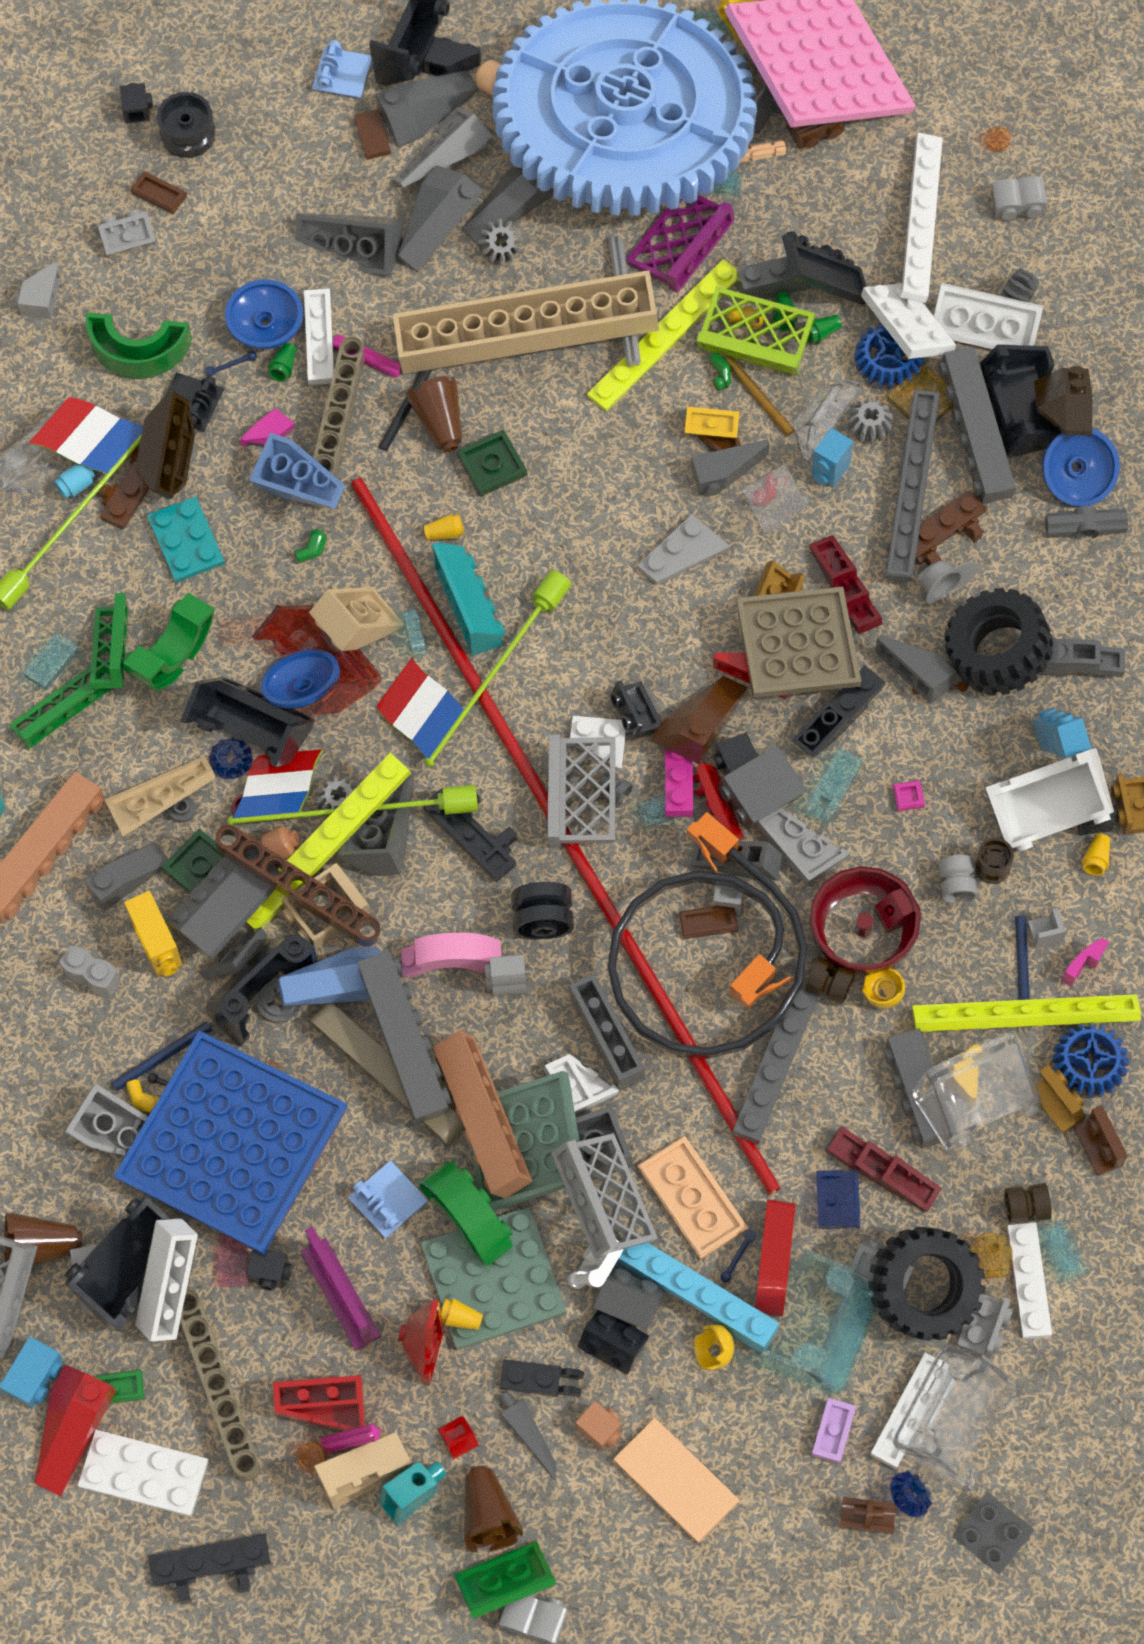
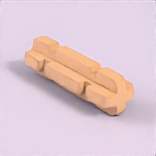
[739,140,786,162]

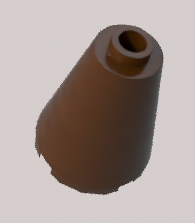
[406,376,462,452]
[4,1212,82,1270]
[464,1465,523,1553]

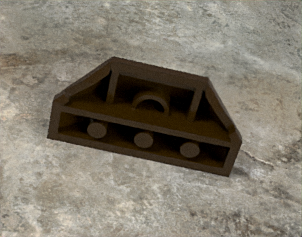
[1034,366,1093,436]
[136,391,195,500]

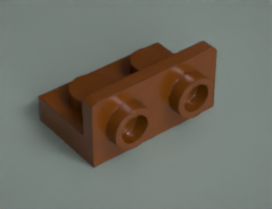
[1073,1105,1128,1176]

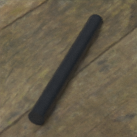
[378,369,433,451]

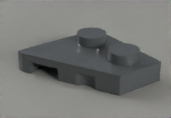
[199,927,268,980]

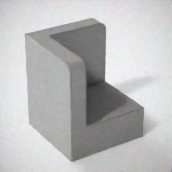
[713,878,745,915]
[1027,908,1065,949]

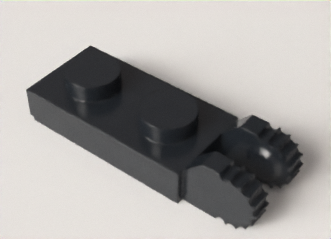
[500,1359,584,1397]

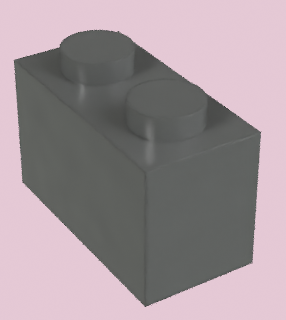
[594,1268,665,1330]

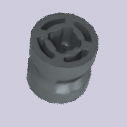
[595,772,633,807]

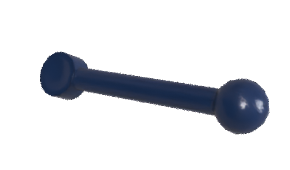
[205,351,257,376]
[720,1230,756,1282]

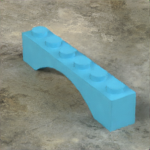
[615,1238,779,1355]

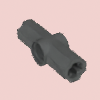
[1045,506,1128,539]

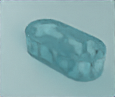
[402,608,427,658]

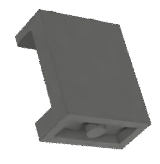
[718,745,807,829]

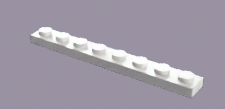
[901,133,942,303]

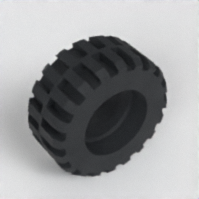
[944,588,1053,695]
[868,1227,986,1341]

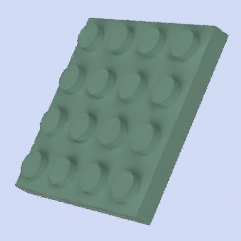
[471,1071,582,1211]
[421,1206,567,1351]

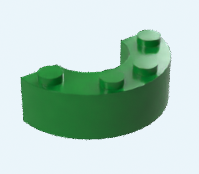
[86,312,192,379]
[122,593,215,691]
[418,1161,513,1267]

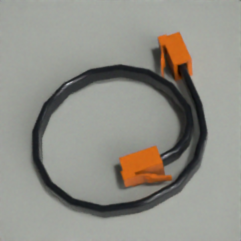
[607,812,808,1059]

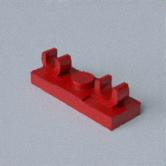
[693,762,744,841]

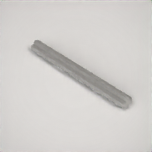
[609,235,641,367]

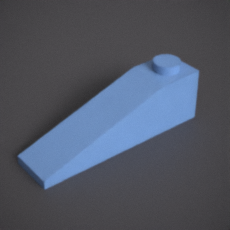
[249,433,346,510]
[277,947,383,1006]

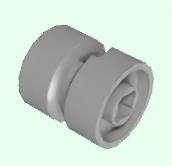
[938,855,978,904]

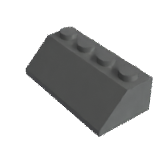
[165,850,281,959]

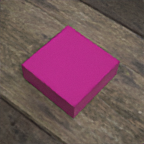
[893,780,925,812]

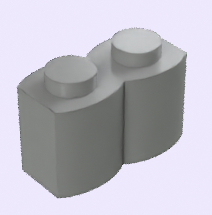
[991,176,1047,221]
[59,946,121,998]
[485,954,527,996]
[499,1594,568,1644]

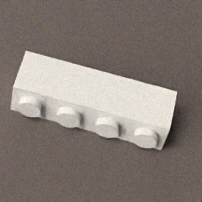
[135,1219,198,1342]

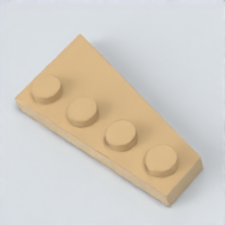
[105,756,215,837]

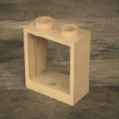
[281,863,370,950]

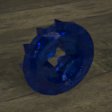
[209,737,253,779]
[890,1470,932,1517]

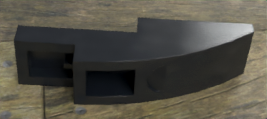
[792,665,885,758]

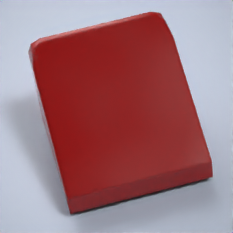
[437,1416,479,1459]

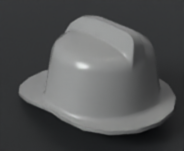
[918,560,979,605]

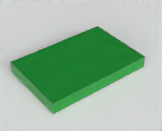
[454,1541,556,1619]

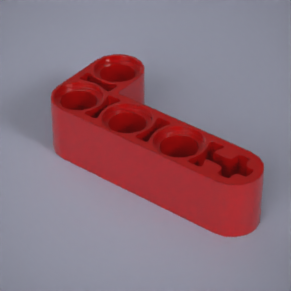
[755,1200,796,1316]

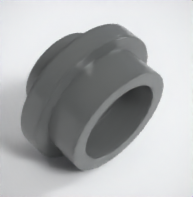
[168,796,196,822]

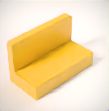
[685,407,740,439]

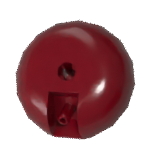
[809,866,921,975]

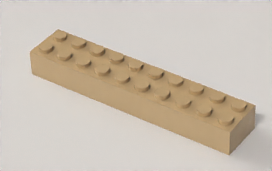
[393,270,659,374]

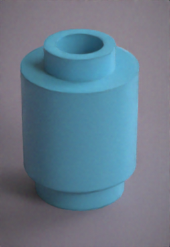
[54,464,95,499]

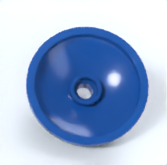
[225,279,303,349]
[1042,428,1120,507]
[261,649,340,709]

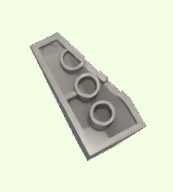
[393,107,492,187]
[65,1083,148,1156]

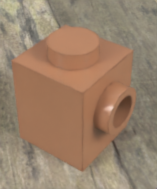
[575,1401,622,1451]

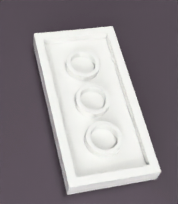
[861,283,956,359]
[934,283,1043,349]
[78,1430,209,1517]

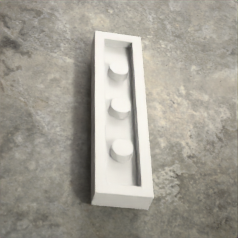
[304,289,334,385]
[1007,1223,1052,1339]
[870,1352,951,1470]

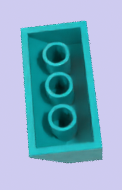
[432,542,505,656]

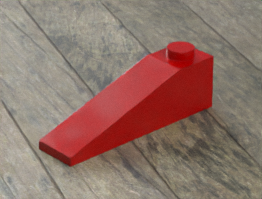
[398,1299,444,1386]
[35,1364,117,1496]

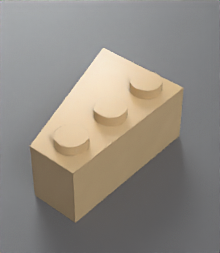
[314,1432,412,1509]

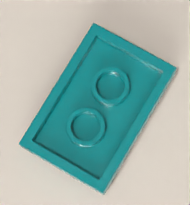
[147,496,225,583]

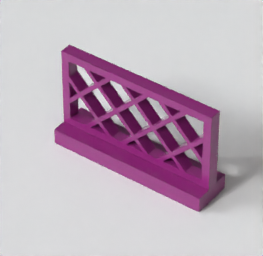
[626,194,735,293]
[300,1226,381,1351]

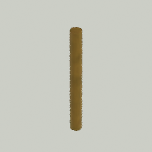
[725,356,795,437]

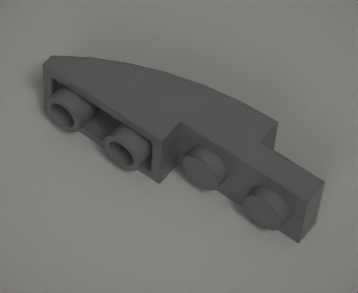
[1038,639,1125,677]

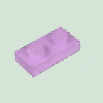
[812,1398,856,1464]

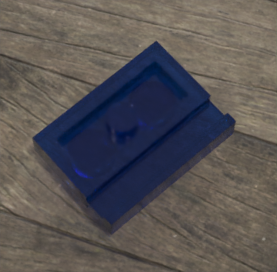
[816,1170,861,1229]

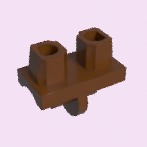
[840,1497,897,1535]

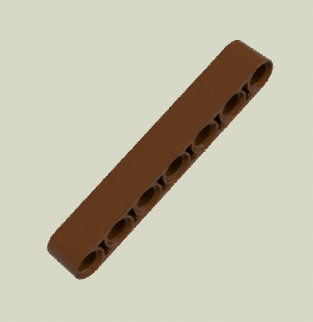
[216,825,380,947]

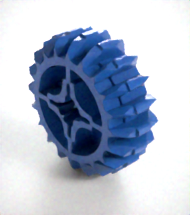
[854,323,925,390]
[1052,1022,1129,1098]

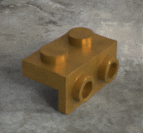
[753,561,806,596]
[1111,774,1144,834]
[1030,1064,1086,1133]

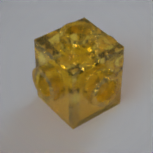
[970,1232,1013,1279]

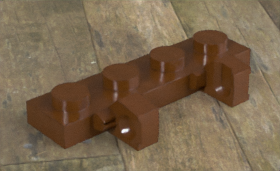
[93,444,149,530]
[887,490,987,566]

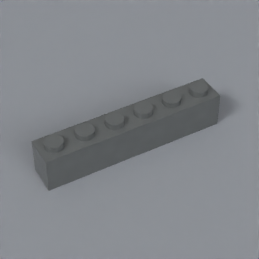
[938,347,1016,504]
[357,951,451,1124]

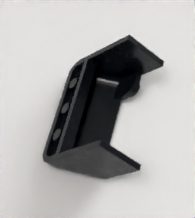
[369,0,450,86]
[180,677,315,767]

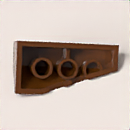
[651,676,748,764]

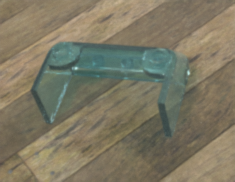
[760,1249,878,1394]

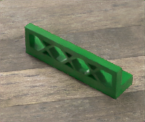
[90,593,128,689]
[9,665,113,750]

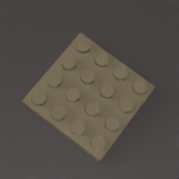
[736,587,862,698]

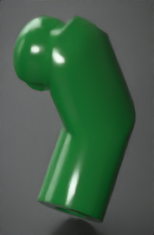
[709,353,731,391]
[294,529,326,563]

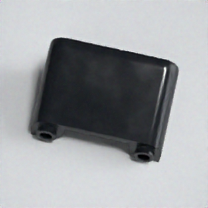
[979,344,1061,457]
[206,935,318,1046]
[65,1197,197,1332]

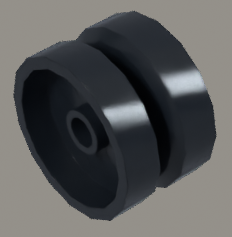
[157,92,216,158]
[511,881,574,940]

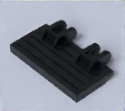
[782,231,867,305]

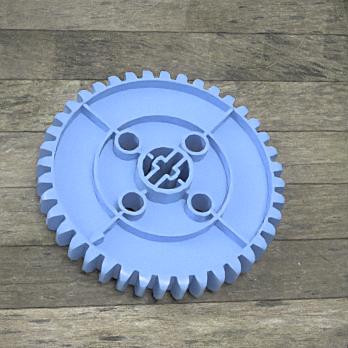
[493,0,757,216]

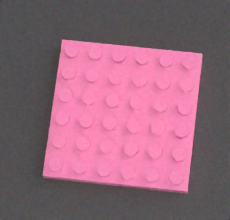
[725,0,916,127]

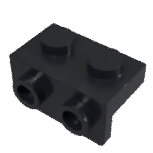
[610,681,662,740]
[578,1310,649,1375]

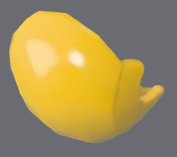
[862,969,905,1009]
[694,1324,734,1370]

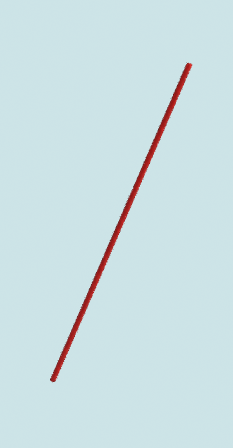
[351,478,781,1195]

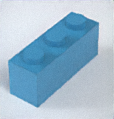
[1032,708,1091,758]

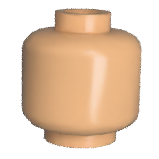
[476,60,502,96]

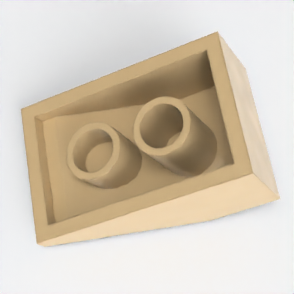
[309,587,405,651]

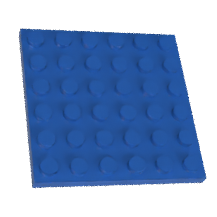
[113,1031,348,1255]

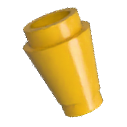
[424,513,464,540]
[1082,834,1111,876]
[441,1298,483,1331]

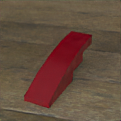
[809,535,883,634]
[825,1126,942,1212]

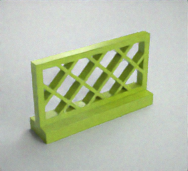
[697,286,815,376]

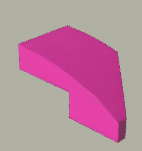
[240,409,295,448]
[1062,938,1109,986]

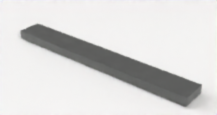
[886,389,940,582]

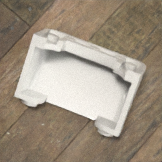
[986,748,1114,852]

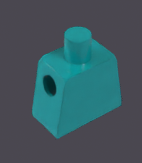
[379,1461,446,1526]

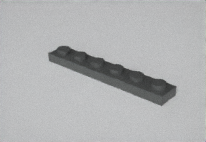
[732,989,818,1145]

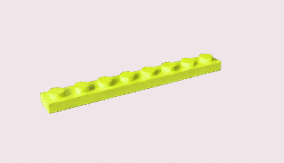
[587,259,737,412]
[246,753,411,929]
[912,994,1141,1032]

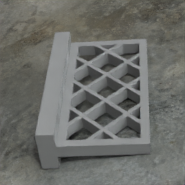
[548,735,616,847]
[551,1133,658,1259]
[0,1236,38,1359]

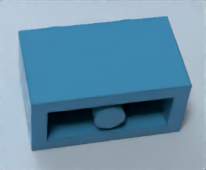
[811,428,853,488]
[0,1336,64,1409]

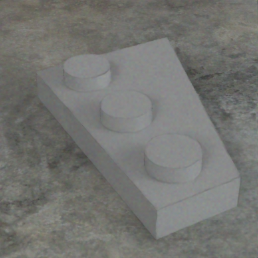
[637,514,731,585]
[756,808,851,885]

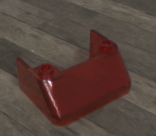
[252,605,382,714]

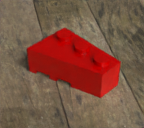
[273,1375,366,1432]

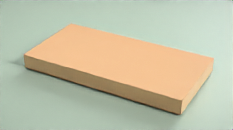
[637,1136,748,1260]
[614,1418,739,1543]

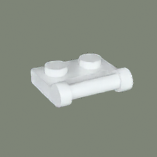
[568,1240,623,1289]

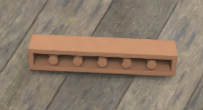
[0,771,104,923]
[433,1030,533,1198]

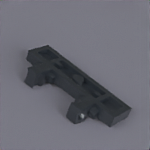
[423,787,517,883]
[148,1533,271,1604]

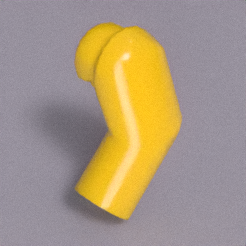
[727,307,764,329]
[126,1079,159,1113]

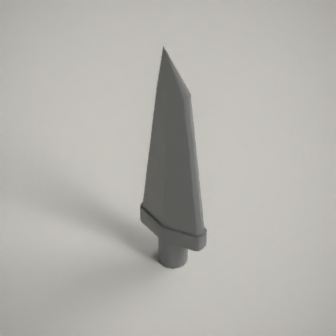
[499,1391,556,1481]

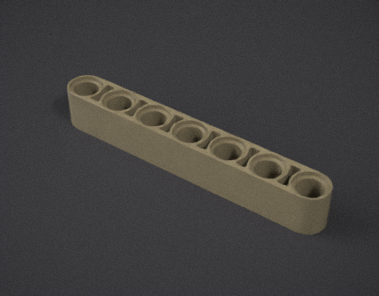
[310,336,365,509]
[308,1003,465,1147]
[180,1289,260,1482]

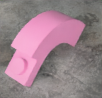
[401,933,501,977]

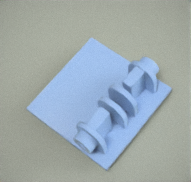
[312,40,372,98]
[348,1160,428,1239]

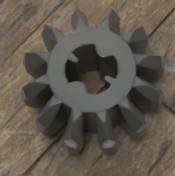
[1000,268,1039,302]

